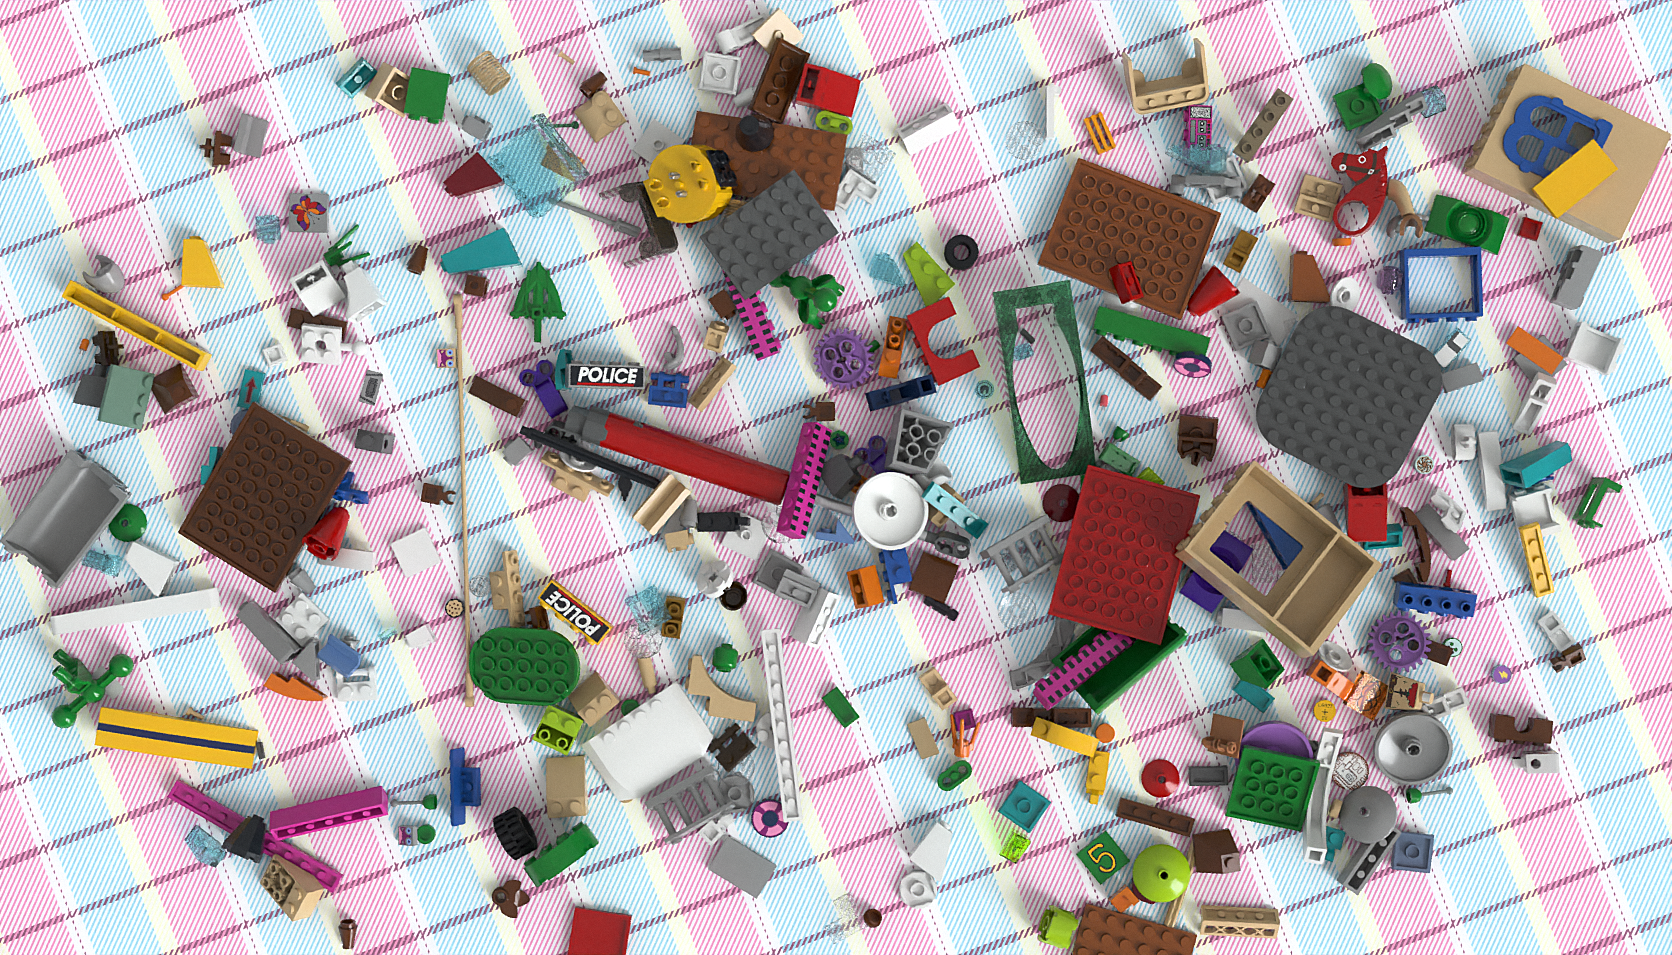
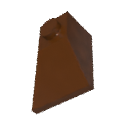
[151,363,199,415]
[1192,828,1241,874]

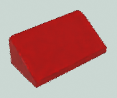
[1109,261,1144,304]

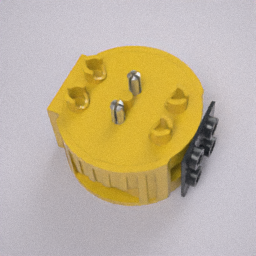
[643,144,738,223]

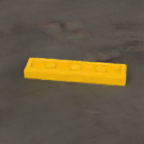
[1518,521,1555,598]

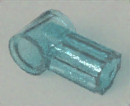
[81,550,124,577]

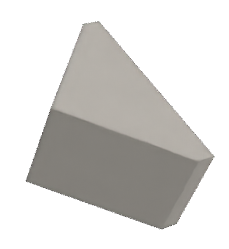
[292,641,320,681]

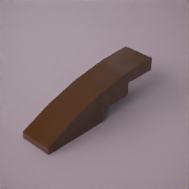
[1090,336,1163,402]
[1011,707,1091,728]

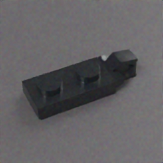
[697,512,750,532]

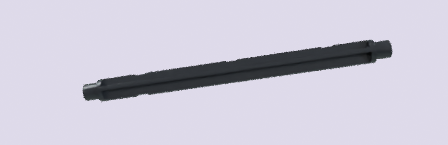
[519,425,661,489]

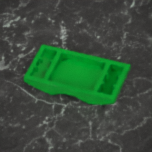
[1424,194,1510,255]

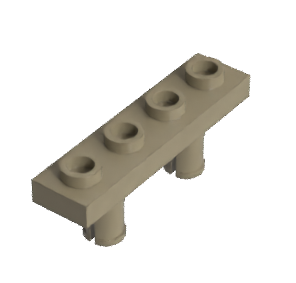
[1232,88,1294,163]

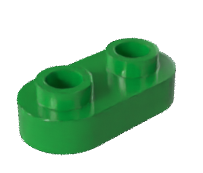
[937,760,972,791]

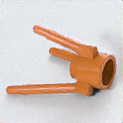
[950,714,980,758]

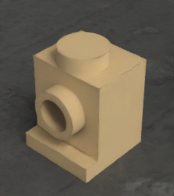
[665,529,695,553]

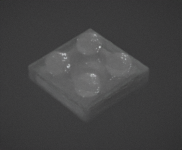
[843,132,897,185]

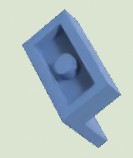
[317,634,361,679]

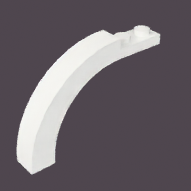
[1303,727,1343,865]

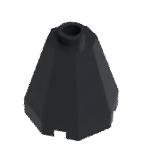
[221,814,267,864]

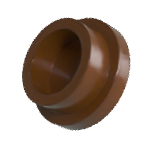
[863,909,882,928]

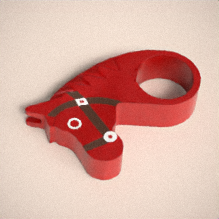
[1331,146,1388,237]

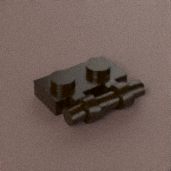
[707,723,757,773]

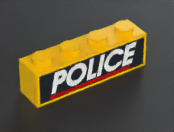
[538,579,614,645]

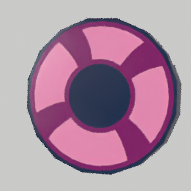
[1173,351,1212,378]
[751,799,789,838]

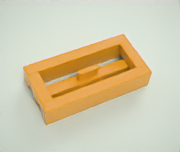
[1083,112,1116,155]

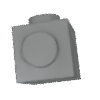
[1248,339,1282,370]
[502,436,534,466]

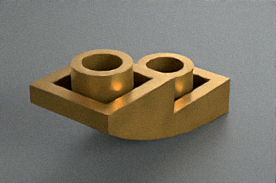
[661,595,686,639]

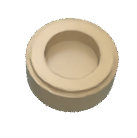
[1328,799,1343,819]

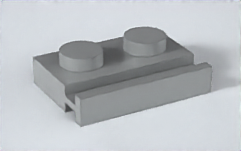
[774,568,821,609]

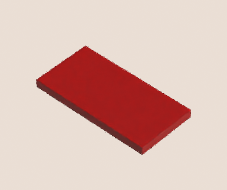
[567,906,632,955]

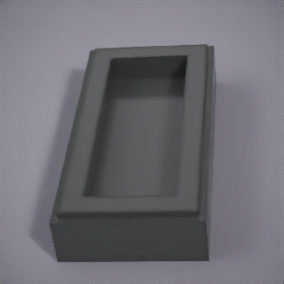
[1188,765,1228,786]

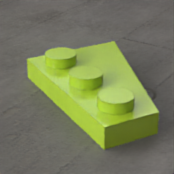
[903,242,955,306]

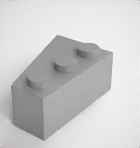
[1550,245,1604,310]

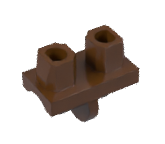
[199,130,232,168]
[1240,174,1276,213]

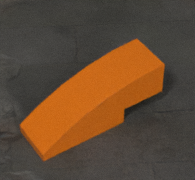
[263,671,328,701]

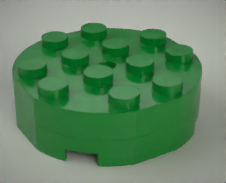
[523,821,599,887]

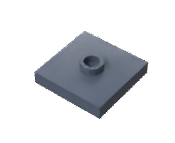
[1390,831,1435,874]

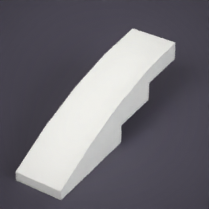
[1477,430,1506,512]
[1389,686,1470,720]

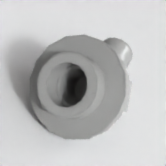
[340,636,360,651]

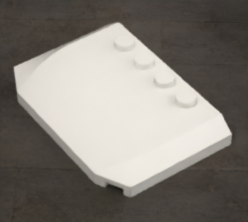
[581,681,714,801]

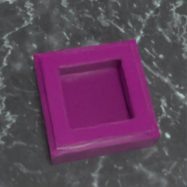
[953,708,976,731]

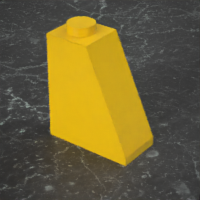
[181,236,225,289]

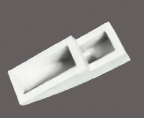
[1512,372,1557,435]
[319,547,377,572]

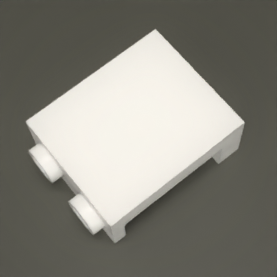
[1562,321,1625,376]
[1508,483,1562,540]

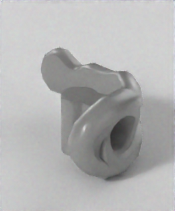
[1386,213,1429,238]
[663,326,684,370]

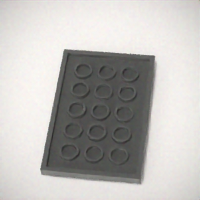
[700,170,839,300]

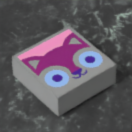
[398,825,418,846]

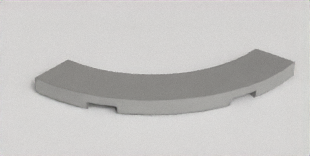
[1009,616,1075,690]

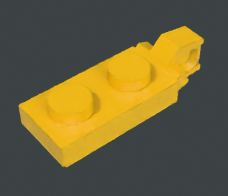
[1085,750,1110,805]

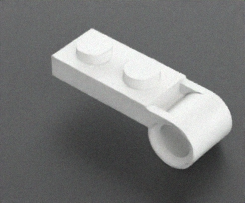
[714,12,768,55]

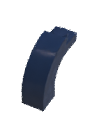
[865,374,937,412]

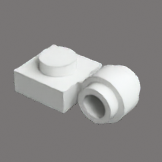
[698,813,735,846]

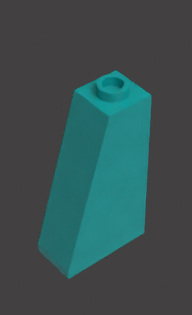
[440,227,522,275]
[1499,441,1573,489]

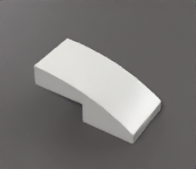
[1537,610,1577,654]

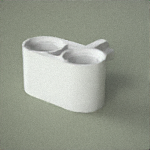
[1451,423,1476,461]

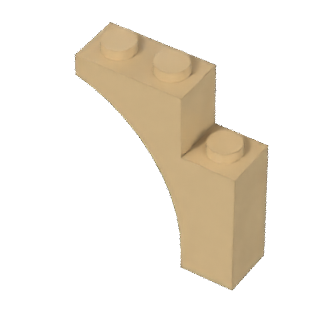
[685,654,757,722]

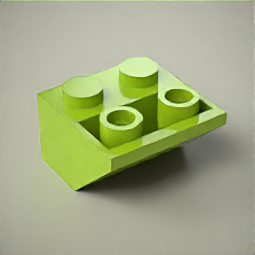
[532,704,585,756]

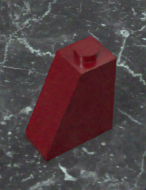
[443,152,505,199]

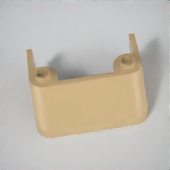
[1122,38,1209,115]

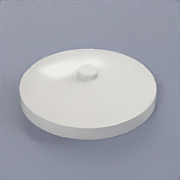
[852,472,928,550]

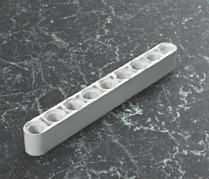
[50,588,221,636]

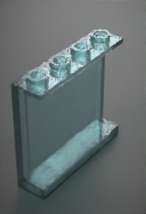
[488,113,590,219]

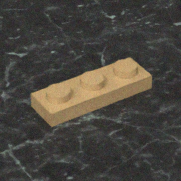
[688,356,737,412]

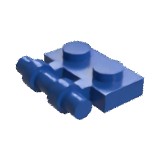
[648,371,690,408]

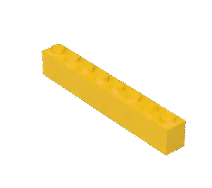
[61,280,212,371]

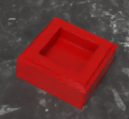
[1517,217,1543,241]

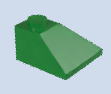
[1230,638,1285,689]

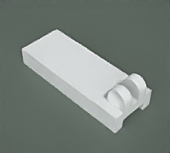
[1045,85,1062,140]

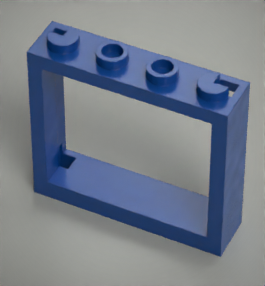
[1399,247,1483,323]

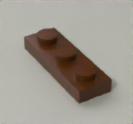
[287,308,348,341]

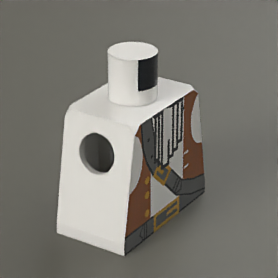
[1512,749,1560,774]

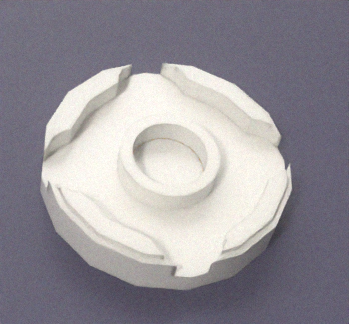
[899,870,937,909]

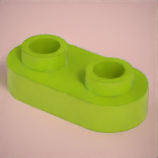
[815,111,853,135]

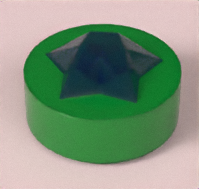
[830,430,849,450]

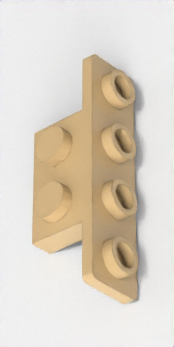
[540,451,615,503]
[489,550,525,627]

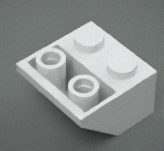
[289,260,347,316]

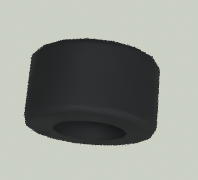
[944,234,979,270]

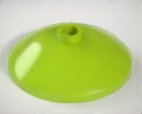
[1132,844,1190,902]

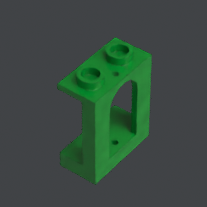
[1572,477,1623,529]

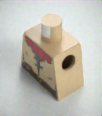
[1384,672,1434,711]

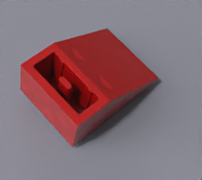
[796,63,861,118]
[1343,483,1388,542]

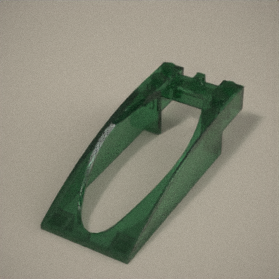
[991,280,1096,485]

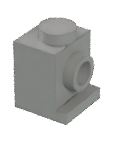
[461,115,494,143]

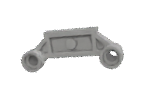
[1168,173,1243,199]

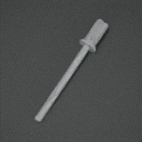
[549,198,641,238]

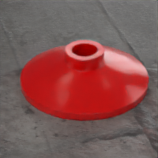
[1141,759,1180,798]

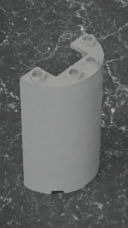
[0,449,132,589]

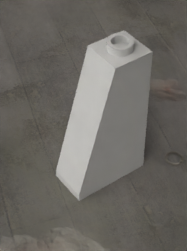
[236,600,303,665]

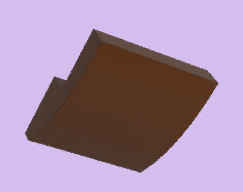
[908,552,959,604]

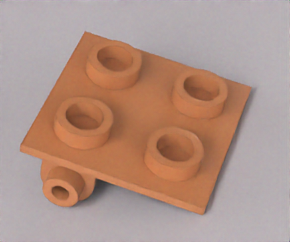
[1201,713,1245,759]

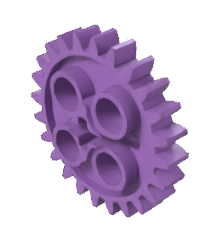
[813,327,875,390]
[1367,611,1432,674]

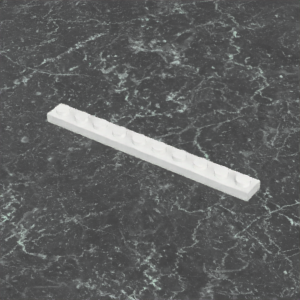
[761,628,803,822]

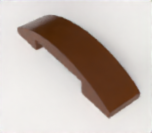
[1399,507,1431,582]

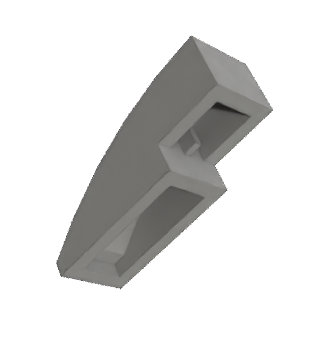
[1415,504,1470,561]

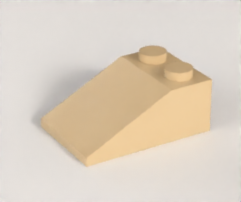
[546,755,589,818]

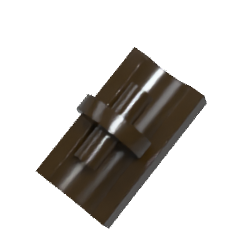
[92,331,124,366]

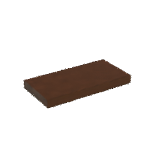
[748,38,810,124]

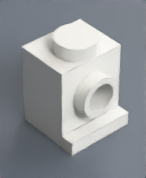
[405,624,438,650]

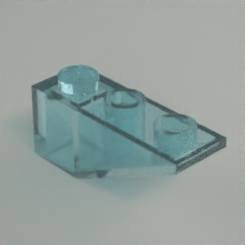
[1165,144,1227,173]

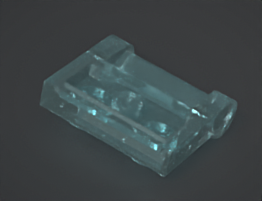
[624,584,671,634]

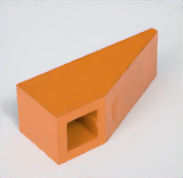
[878,316,907,379]
[1306,659,1362,707]

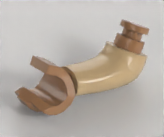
[1386,179,1423,238]

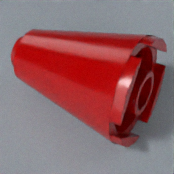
[1186,265,1240,317]
[302,507,350,561]

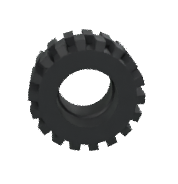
[493,806,538,860]

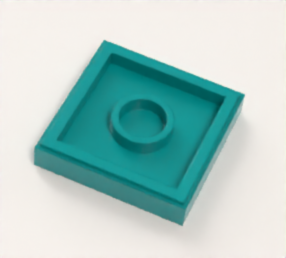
[998,779,1051,834]

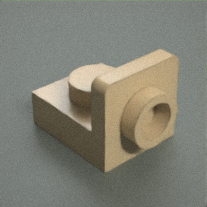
[703,321,729,354]

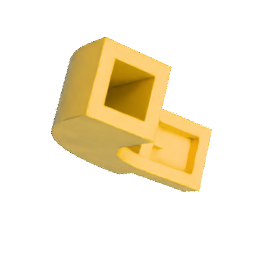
[1030,717,1099,757]

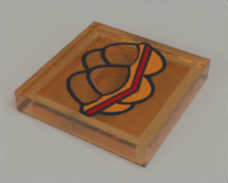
[1343,670,1388,721]

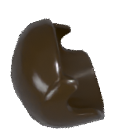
[719,581,747,611]

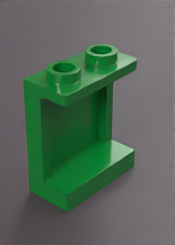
[404,67,452,124]

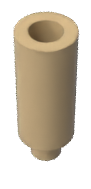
[637,655,657,694]

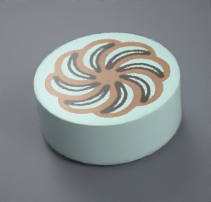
[1414,455,1434,474]

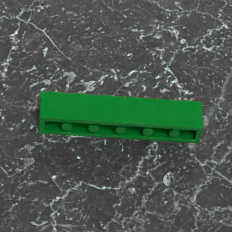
[1091,306,1211,357]

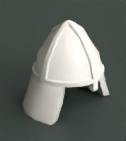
[912,456,953,491]

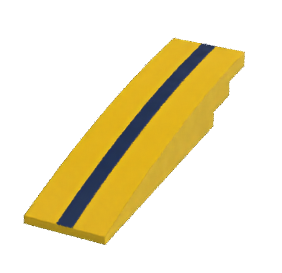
[94,706,259,769]

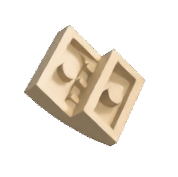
[1294,173,1343,223]

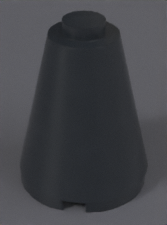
[735,113,774,152]

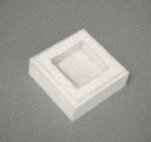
[262,343,288,368]

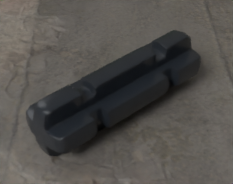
[923,596,959,621]

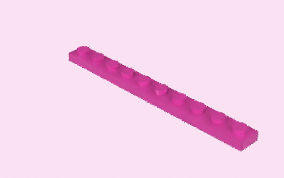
[167,779,344,893]

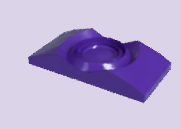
[1179,530,1253,614]

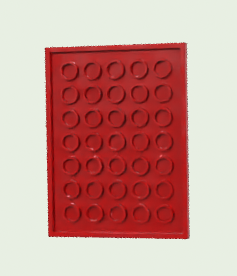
[1047,465,1201,645]

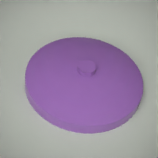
[1234,720,1313,769]

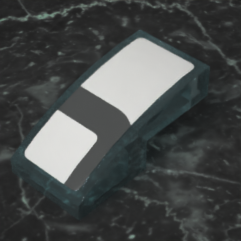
[1433,327,1471,371]

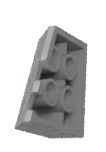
[884,409,955,474]

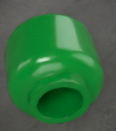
[712,643,738,673]

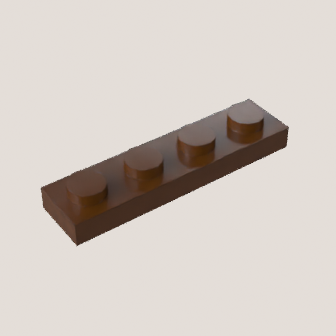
[1115,797,1195,837]

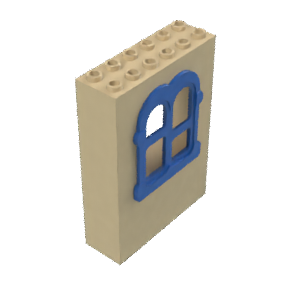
[1463,63,1672,243]

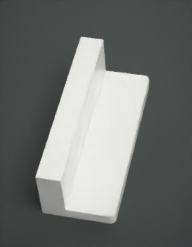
[896,102,960,156]
[792,587,841,649]

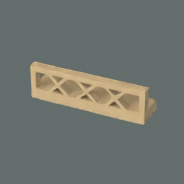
[1199,905,1280,939]

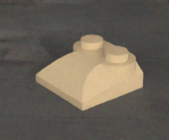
[574,89,627,143]

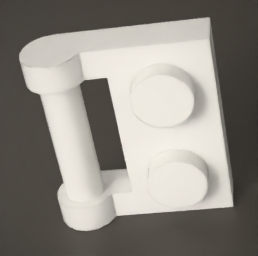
[336,666,378,702]

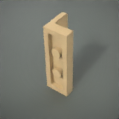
[632,473,691,536]

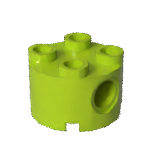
[1038,905,1078,949]

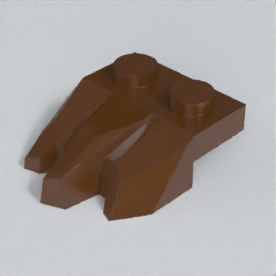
[1177,414,1219,467]

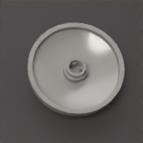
[1373,712,1453,785]

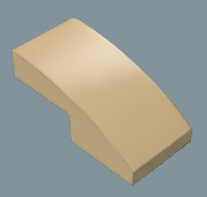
[919,666,958,711]

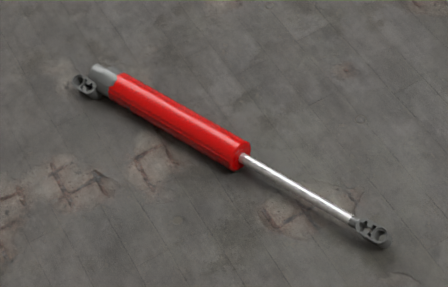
[545,405,971,559]

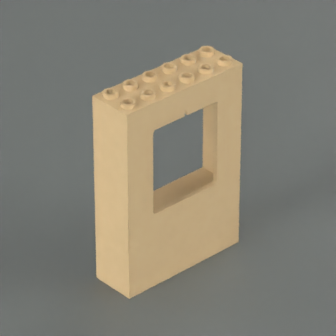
[1175,460,1382,659]

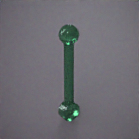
[539,121,579,130]

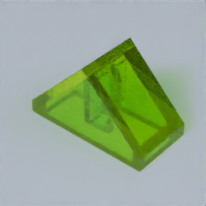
[999,828,1031,864]

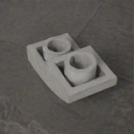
[1442,362,1484,393]

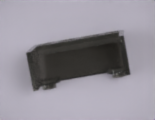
[599,181,679,269]

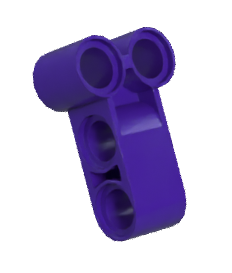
[519,360,569,419]
[853,435,898,474]

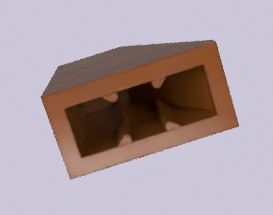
[1288,251,1330,303]

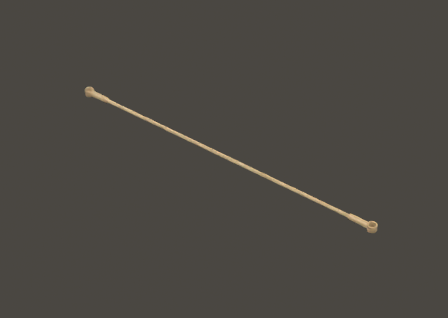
[453,294,475,707]

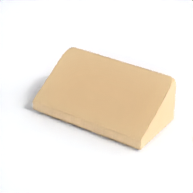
[907,717,940,759]

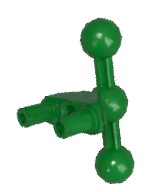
[769,270,845,330]
[51,648,134,729]

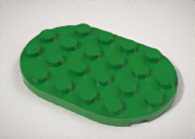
[469,626,580,706]

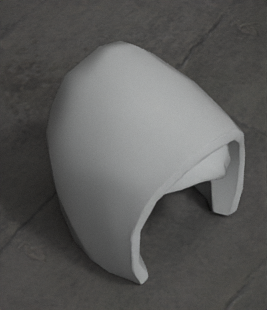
[82,255,125,294]

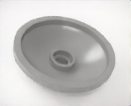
[1339,786,1397,844]

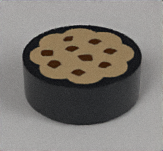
[445,598,465,618]

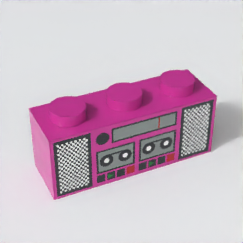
[1182,105,1212,166]

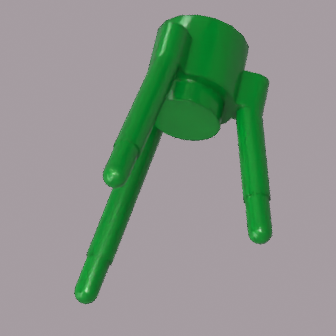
[323,224,370,267]

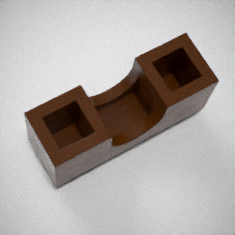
[1488,713,1553,747]

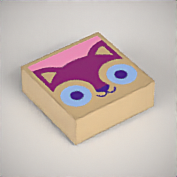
[436,348,457,368]

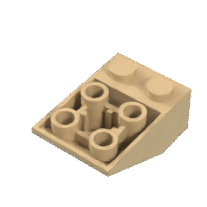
[260,854,325,922]

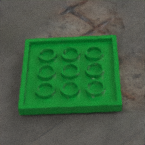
[1225,745,1321,832]

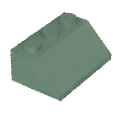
[97,364,155,430]

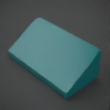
[336,57,378,99]
[1363,523,1403,550]

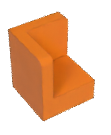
[1108,884,1139,913]

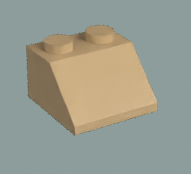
[364,62,410,118]
[568,671,621,727]

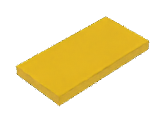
[1531,139,1618,219]

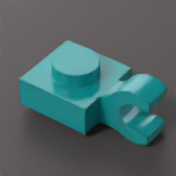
[1325,826,1346,862]

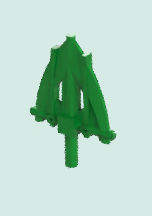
[509,262,566,343]

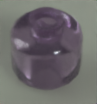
[1376,266,1403,295]

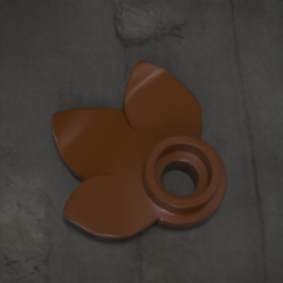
[492,880,530,918]

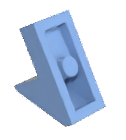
[816,519,854,544]

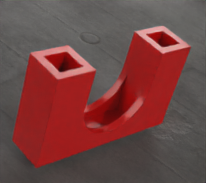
[904,296,981,386]

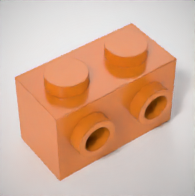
[846,565,884,609]

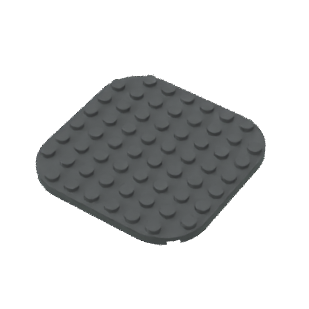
[1256,306,1442,488]

